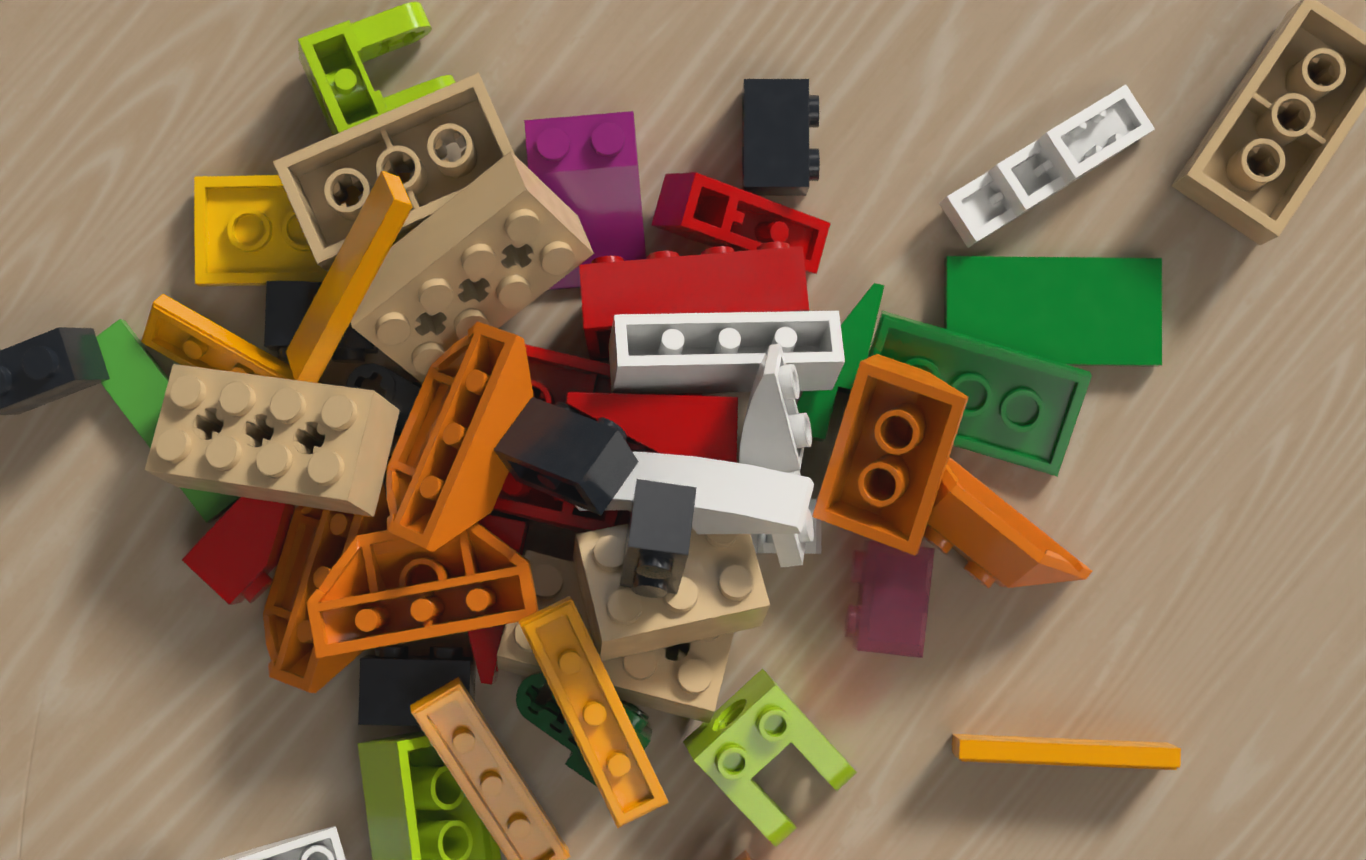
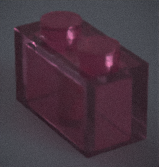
[845,540,935,658]

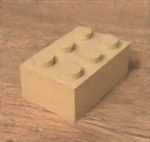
[573,524,770,661]

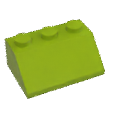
[358,731,501,860]

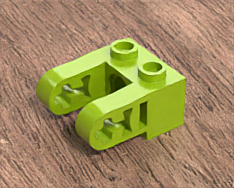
[298,2,456,136]
[683,668,857,847]

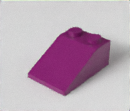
[524,111,646,291]

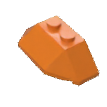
[386,321,534,552]
[923,457,1092,589]
[263,482,390,694]
[306,522,539,658]

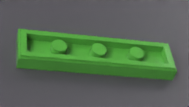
[96,319,240,523]

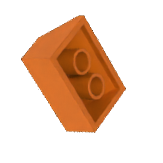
[812,354,969,555]

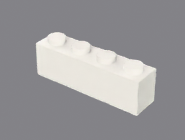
[608,311,845,394]

